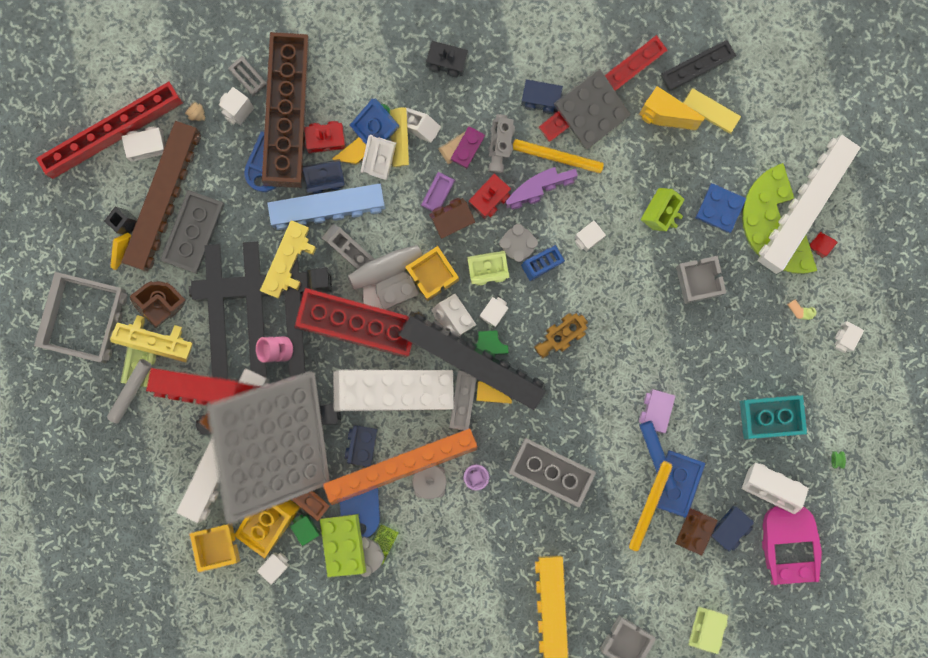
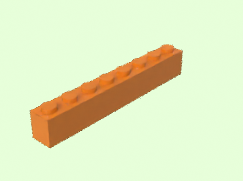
[323,428,477,505]

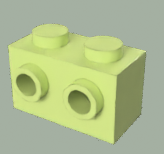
[688,607,728,654]

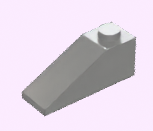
[321,224,375,269]

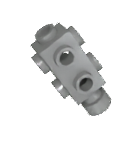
[488,114,515,173]

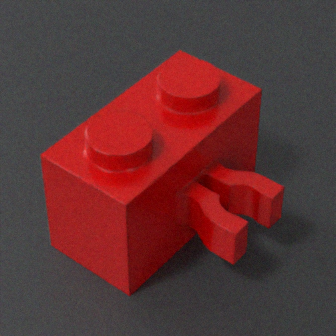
[304,121,346,153]
[468,173,511,219]

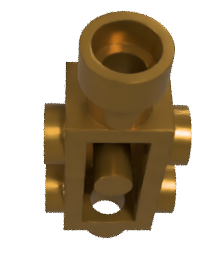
[534,313,588,359]

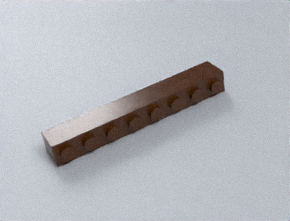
[121,120,201,273]

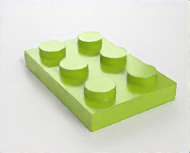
[320,514,366,577]

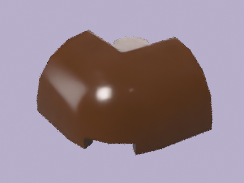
[130,281,186,328]

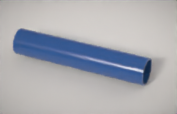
[639,421,676,491]

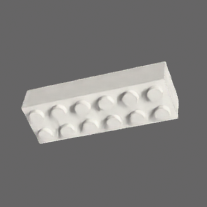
[334,370,454,411]

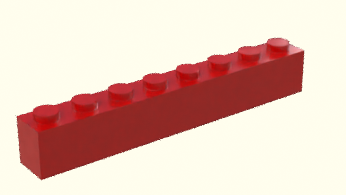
[36,81,183,179]

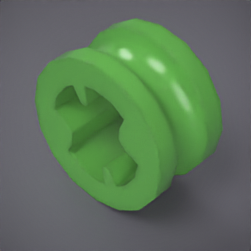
[831,451,846,469]

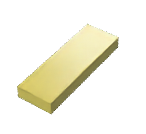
[684,88,741,134]
[390,107,409,167]

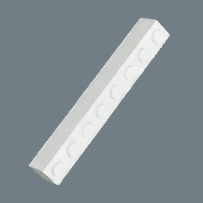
[757,135,861,274]
[176,369,270,523]

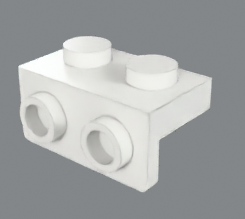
[432,294,476,335]

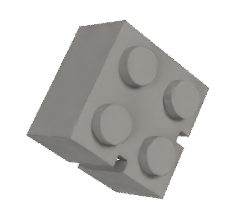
[676,256,726,304]
[600,615,656,658]

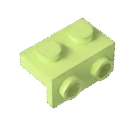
[467,251,510,285]
[121,347,156,387]

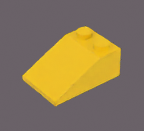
[639,86,705,130]
[235,500,300,559]

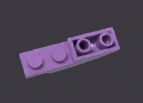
[506,167,578,210]

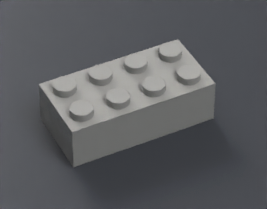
[508,438,596,508]

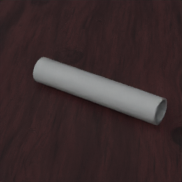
[107,359,152,423]

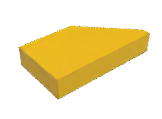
[332,137,366,164]
[110,233,132,270]
[476,381,512,404]

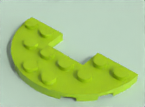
[742,163,818,274]

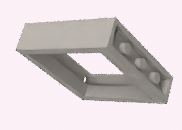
[34,272,127,364]

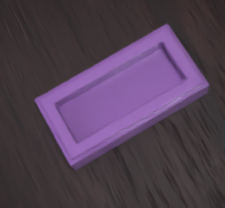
[421,172,455,211]

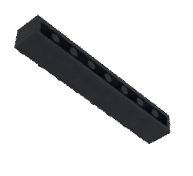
[399,311,546,410]

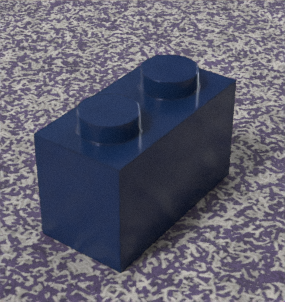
[521,79,563,114]
[711,506,754,552]

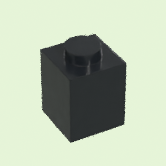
[104,206,138,235]

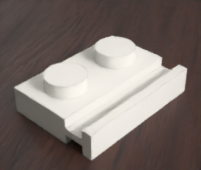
[360,135,396,180]

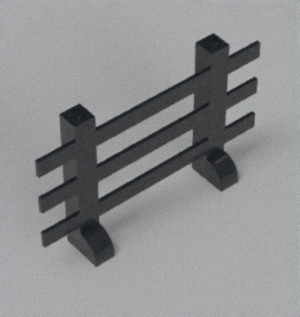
[189,240,341,435]

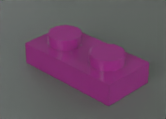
[450,126,485,169]

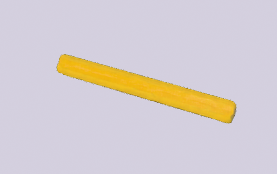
[513,139,604,173]
[629,461,672,551]

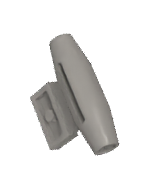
[348,245,423,310]

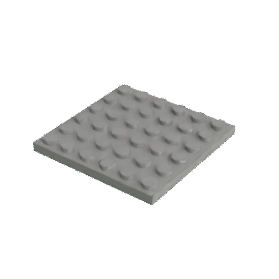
[207,371,330,524]

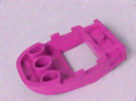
[762,506,822,585]

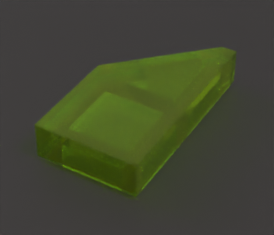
[373,524,399,565]

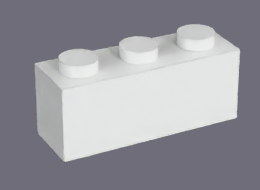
[742,462,809,514]

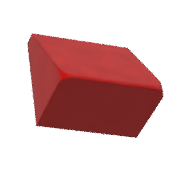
[809,232,838,258]

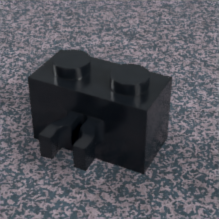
[426,41,468,78]

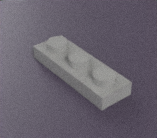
[449,371,476,430]

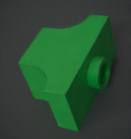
[476,330,508,357]

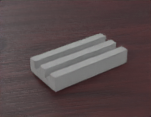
[228,56,267,97]

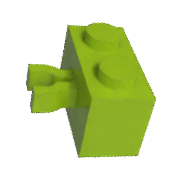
[640,188,685,232]

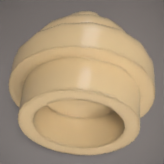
[185,102,205,121]

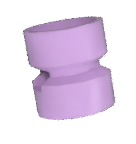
[464,464,489,490]

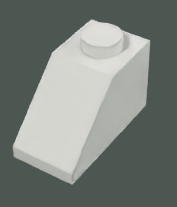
[406,108,441,142]

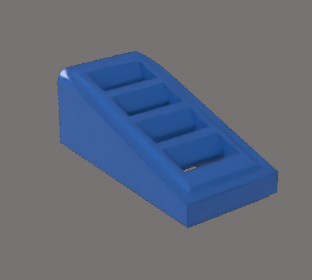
[521,245,565,281]

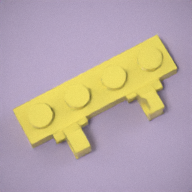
[260,220,316,299]
[110,315,192,362]

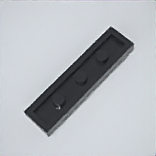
[660,39,736,92]

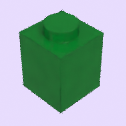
[290,514,321,546]

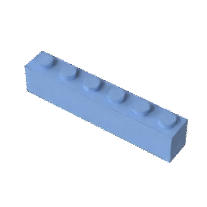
[267,183,385,230]

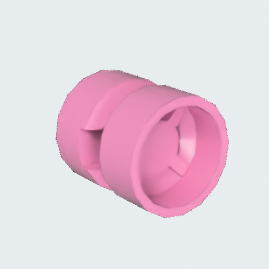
[256,337,293,363]

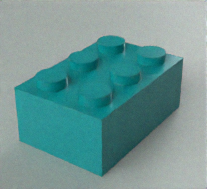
[740,395,807,439]

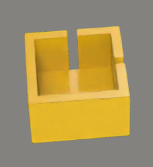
[406,246,459,302]
[189,523,241,572]

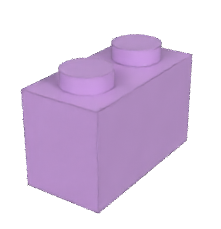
[639,390,675,433]

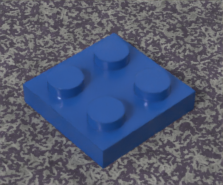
[349,98,400,145]
[695,183,746,233]

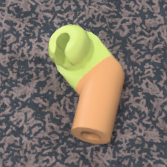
[787,299,817,320]

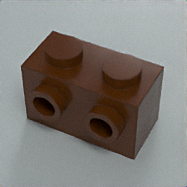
[429,198,475,239]
[675,508,718,556]

